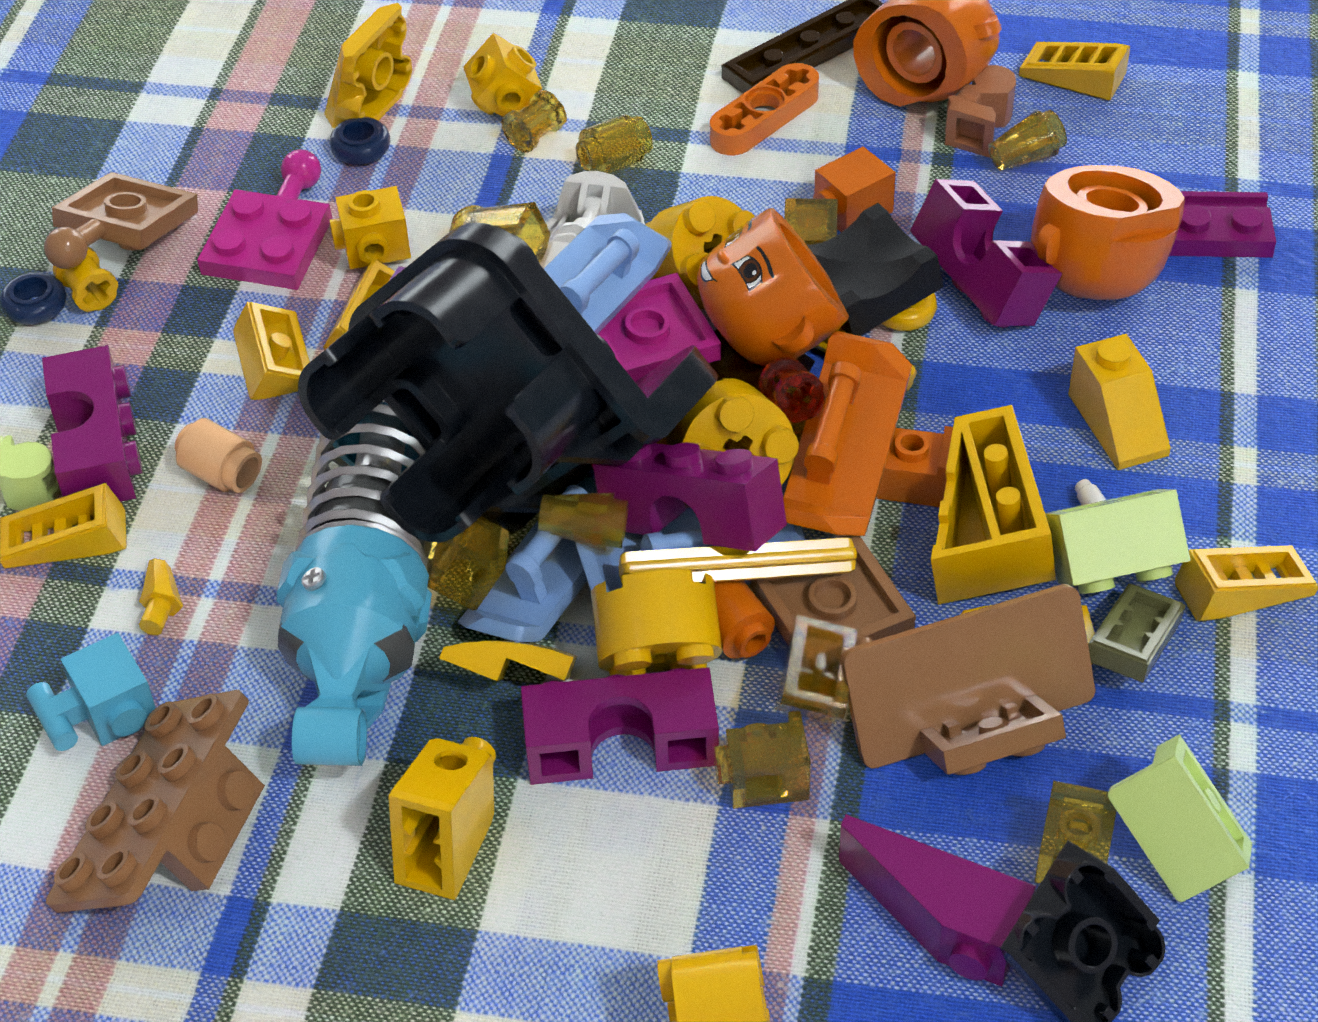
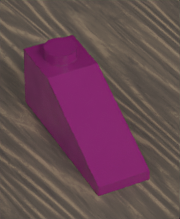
[839,814,1036,987]

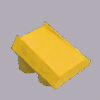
[324,3,412,128]

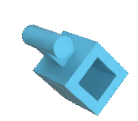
[26,632,156,751]

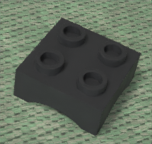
[807,203,944,336]

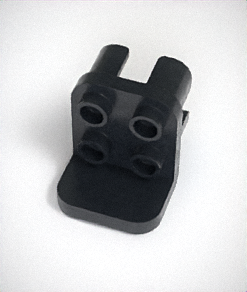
[298,222,719,543]

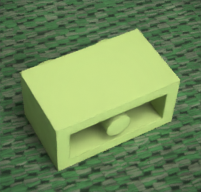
[1045,489,1191,594]

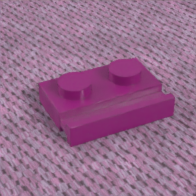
[1169,191,1276,258]

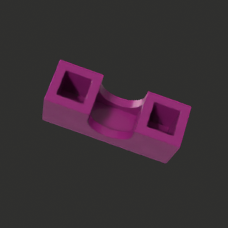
[910,179,1062,328]
[42,345,143,502]
[592,442,787,552]
[521,667,719,785]

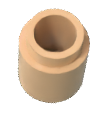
[175,418,262,493]

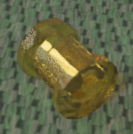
[501,90,567,153]

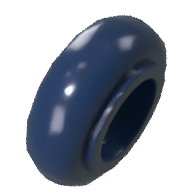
[329,117,391,165]
[0,272,67,325]

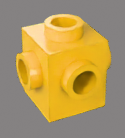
[463,32,542,122]
[329,186,411,269]

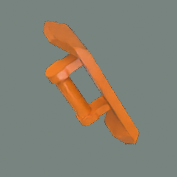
[783,331,912,536]

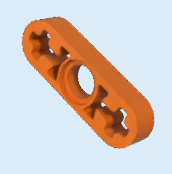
[710,63,819,156]

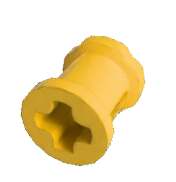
[53,246,118,312]

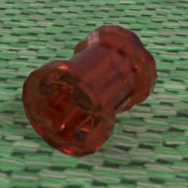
[759,357,825,423]

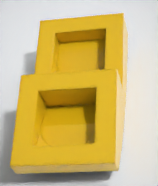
[439,640,578,681]

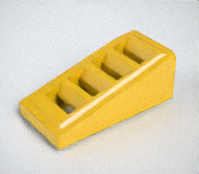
[1019,42,1130,101]
[0,483,127,569]
[1175,545,1318,621]

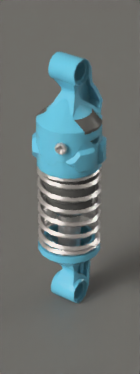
[276,400,432,766]

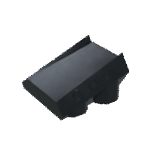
[1000,840,1166,1022]

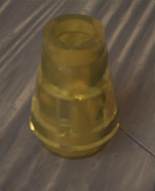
[988,109,1067,171]
[538,492,629,552]

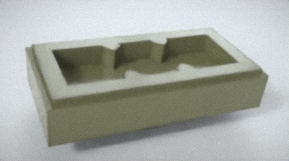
[1088,584,1186,683]

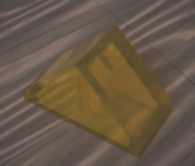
[774,615,857,724]

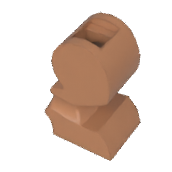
[945,65,1016,158]

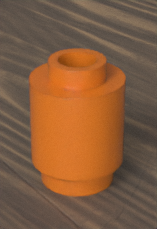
[714,580,775,658]

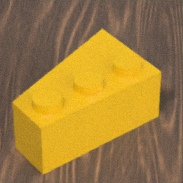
[931,405,1056,605]

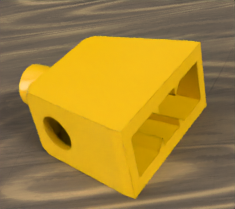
[388,737,496,900]

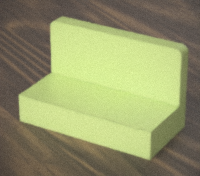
[1108,734,1252,902]

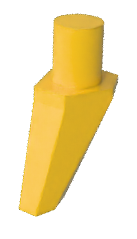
[139,558,183,635]

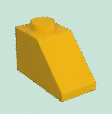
[1068,334,1171,470]

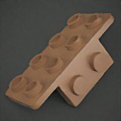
[840,584,1096,775]
[46,690,265,913]

